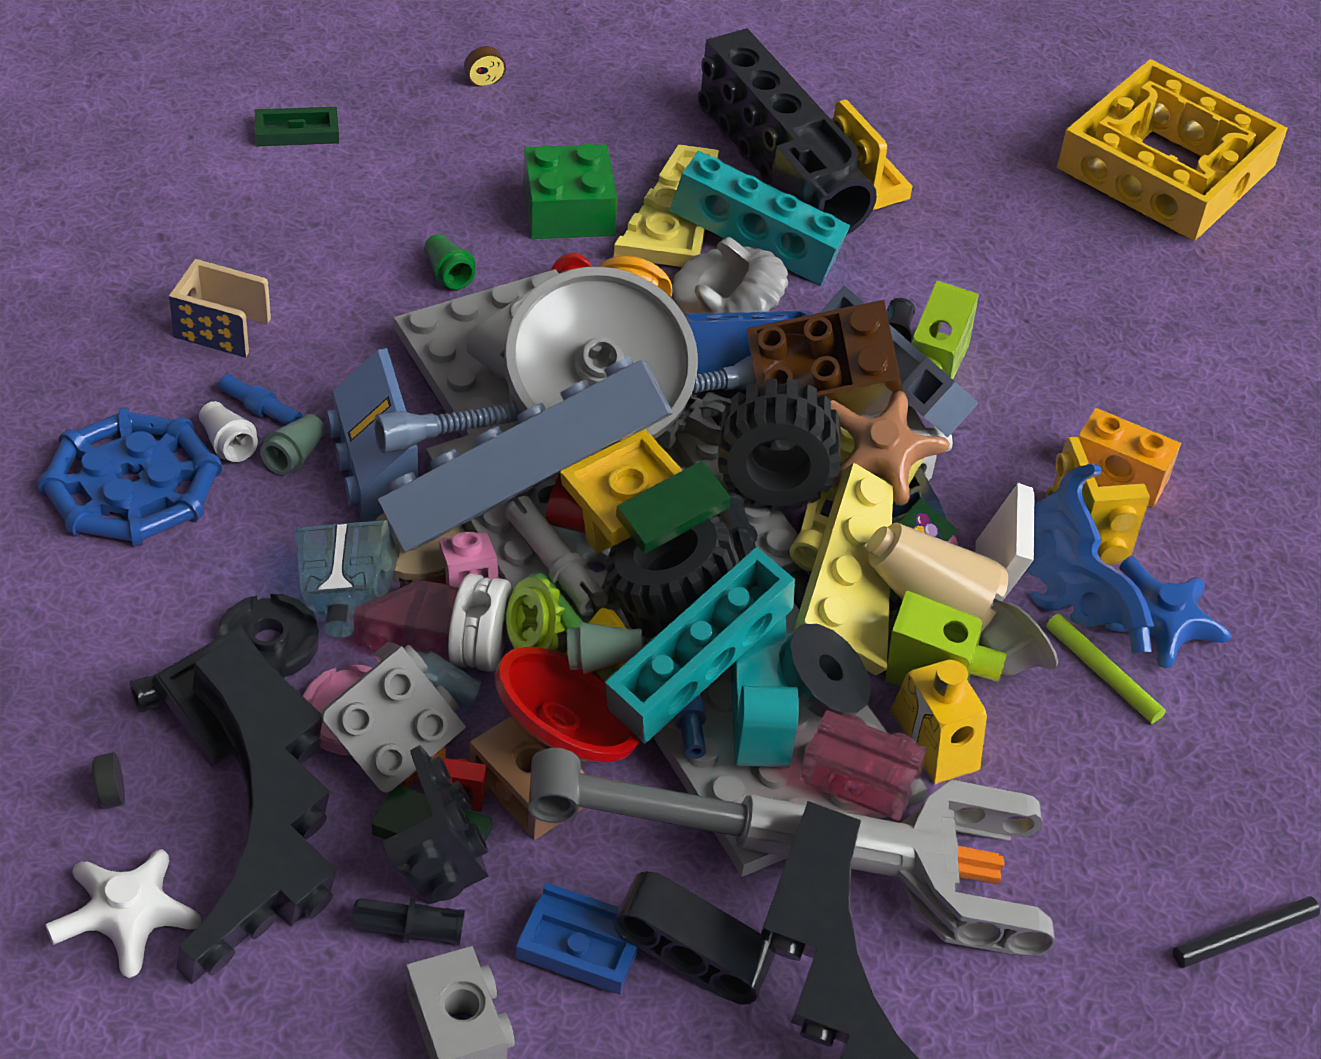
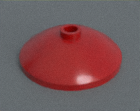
[495,647,640,763]

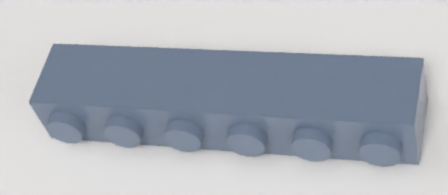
[378,356,673,552]

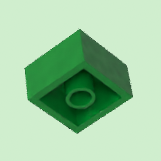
[523,144,618,239]

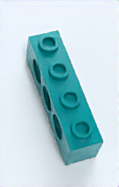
[669,151,850,286]
[605,547,795,744]

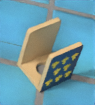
[169,259,271,358]

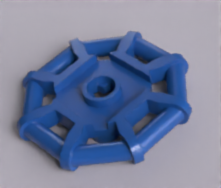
[38,407,222,546]

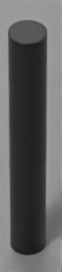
[1173,896,1320,968]

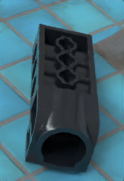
[698,28,877,235]

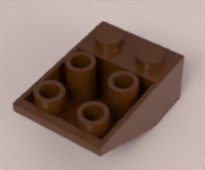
[747,300,903,416]

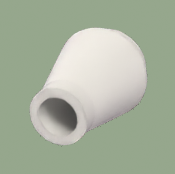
[199,401,258,462]

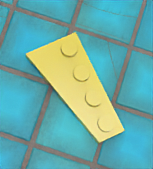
[613,144,719,267]
[794,463,893,675]

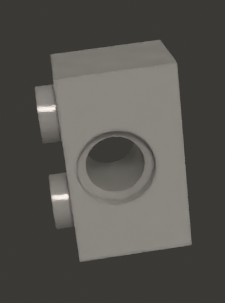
[406,946,515,1059]

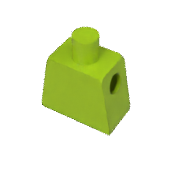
[911,281,979,379]
[885,591,1007,686]

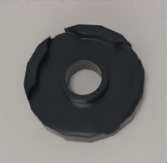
[218,594,319,678]
[779,623,871,722]

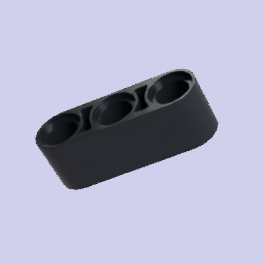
[613,871,775,1005]

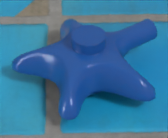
[1103,556,1231,669]

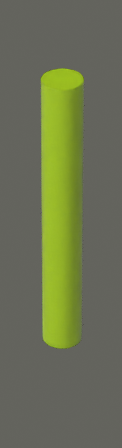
[1046,614,1166,724]

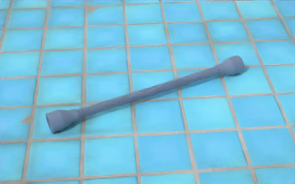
[374,356,756,453]

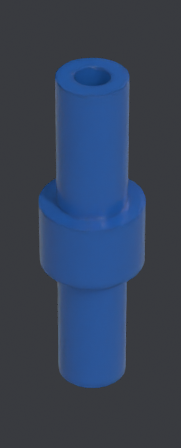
[218,374,303,425]

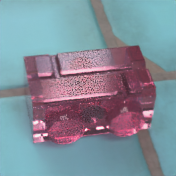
[800,710,927,821]

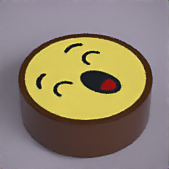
[464,46,506,87]

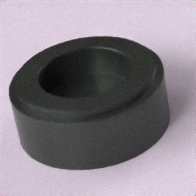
[92,752,125,809]

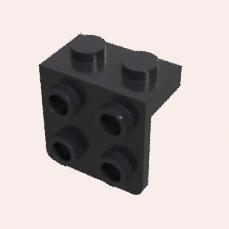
[382,745,489,904]

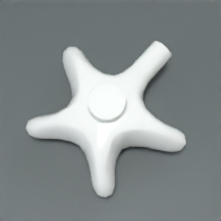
[45,849,202,978]

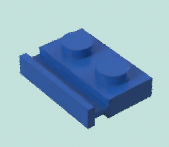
[515,882,639,995]

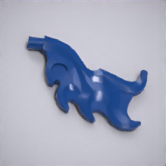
[1006,464,1154,654]

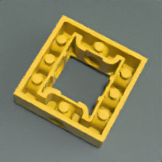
[1057,59,1288,241]

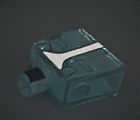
[296,520,400,637]

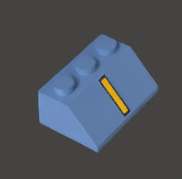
[326,348,418,522]

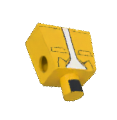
[891,659,987,784]

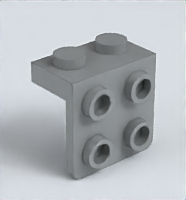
[321,642,466,792]

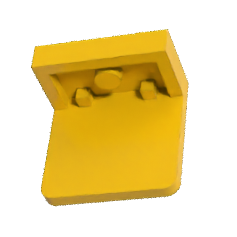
[832,99,913,210]
[1047,436,1150,565]

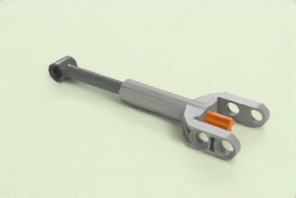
[528,748,1055,955]

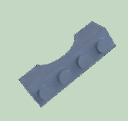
[820,285,979,438]

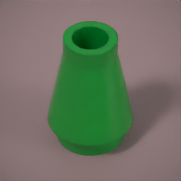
[424,234,476,290]

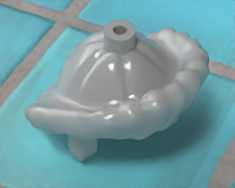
[672,237,788,314]

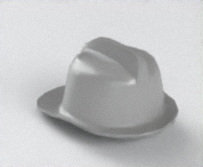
[979,598,1058,677]

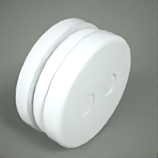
[448,573,512,672]

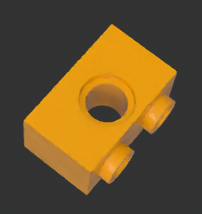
[1078,408,1181,508]

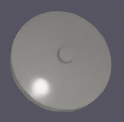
[504,267,698,439]

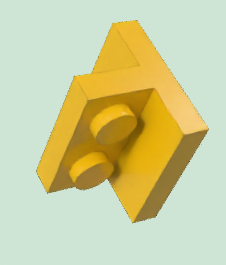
[560,429,683,554]

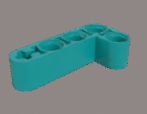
[731,616,799,767]

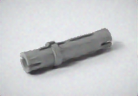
[505,496,608,616]

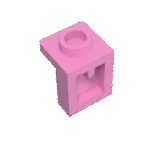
[439,532,498,615]

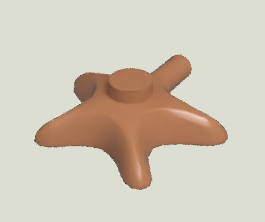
[831,391,950,506]

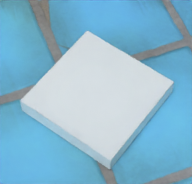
[975,483,1034,608]

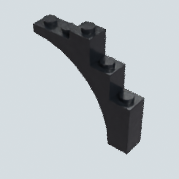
[176,633,336,984]
[760,801,919,1059]

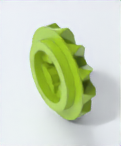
[506,577,565,650]

